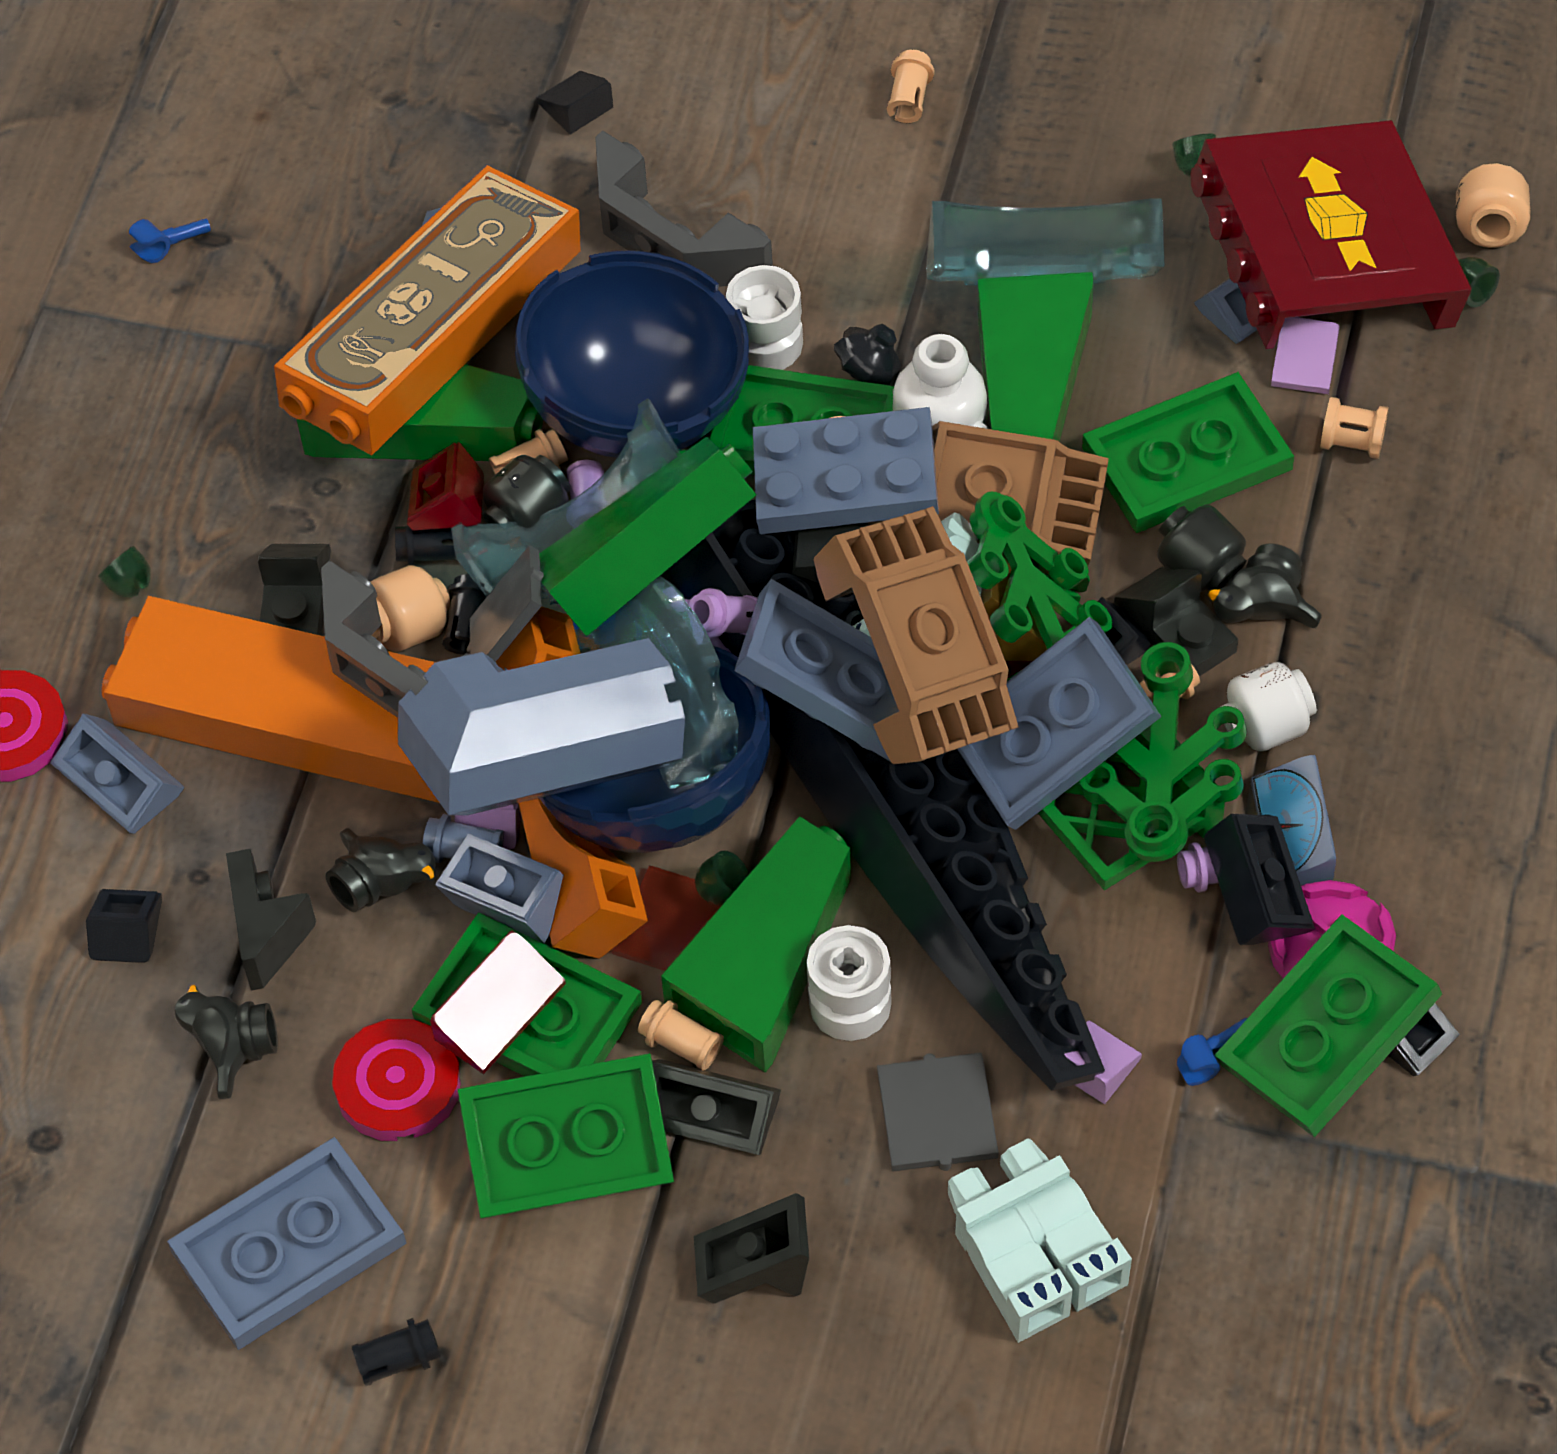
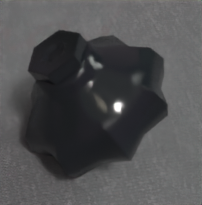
[834,324,901,386]

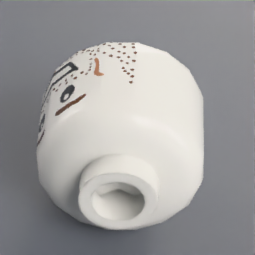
[1220,662,1317,751]

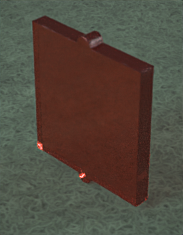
[611,865,734,971]

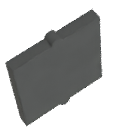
[467,545,544,662]
[877,1053,999,1172]

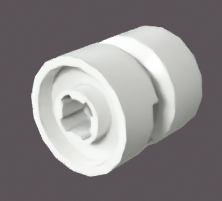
[726,265,803,370]
[807,925,891,1041]

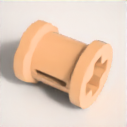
[1320,397,1389,459]

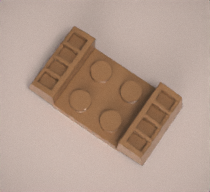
[867,421,1109,574]
[814,506,1019,764]

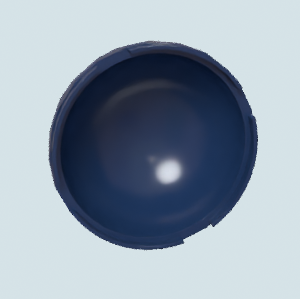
[515,251,749,459]
[539,642,770,853]

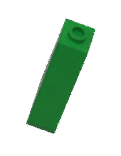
[977,272,1094,442]
[297,365,543,461]
[539,437,757,637]
[661,816,851,1073]

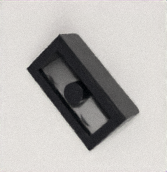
[1204,813,1315,945]

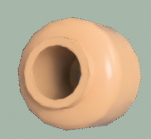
[1456,163,1530,248]
[370,565,450,652]

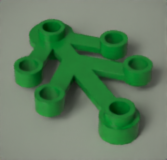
[967,491,1112,650]
[1079,642,1247,862]

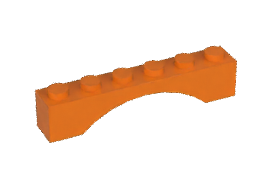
[496,606,648,959]

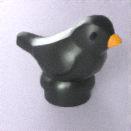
[1208,544,1322,629]
[325,828,436,912]
[174,985,278,1099]

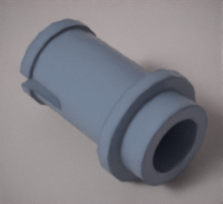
[422,814,504,863]

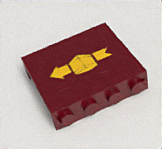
[1190,120,1472,349]

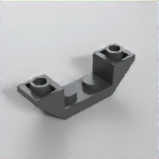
[595,130,773,287]
[321,560,469,718]

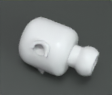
[893,334,989,429]

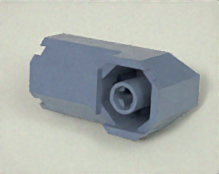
[398,638,685,816]

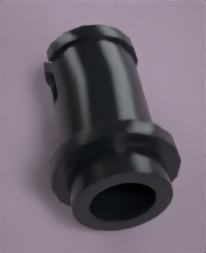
[395,524,467,566]
[442,574,491,655]
[352,1318,441,1386]

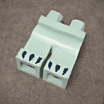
[948,1138,1132,1343]

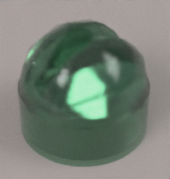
[1172,133,1216,177]
[1458,256,1500,307]
[98,545,151,598]
[694,850,749,906]

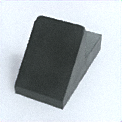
[258,544,331,636]
[1114,567,1238,677]
[226,848,316,991]
[694,1193,809,1304]

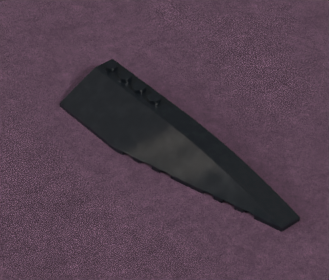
[667,500,1105,1091]

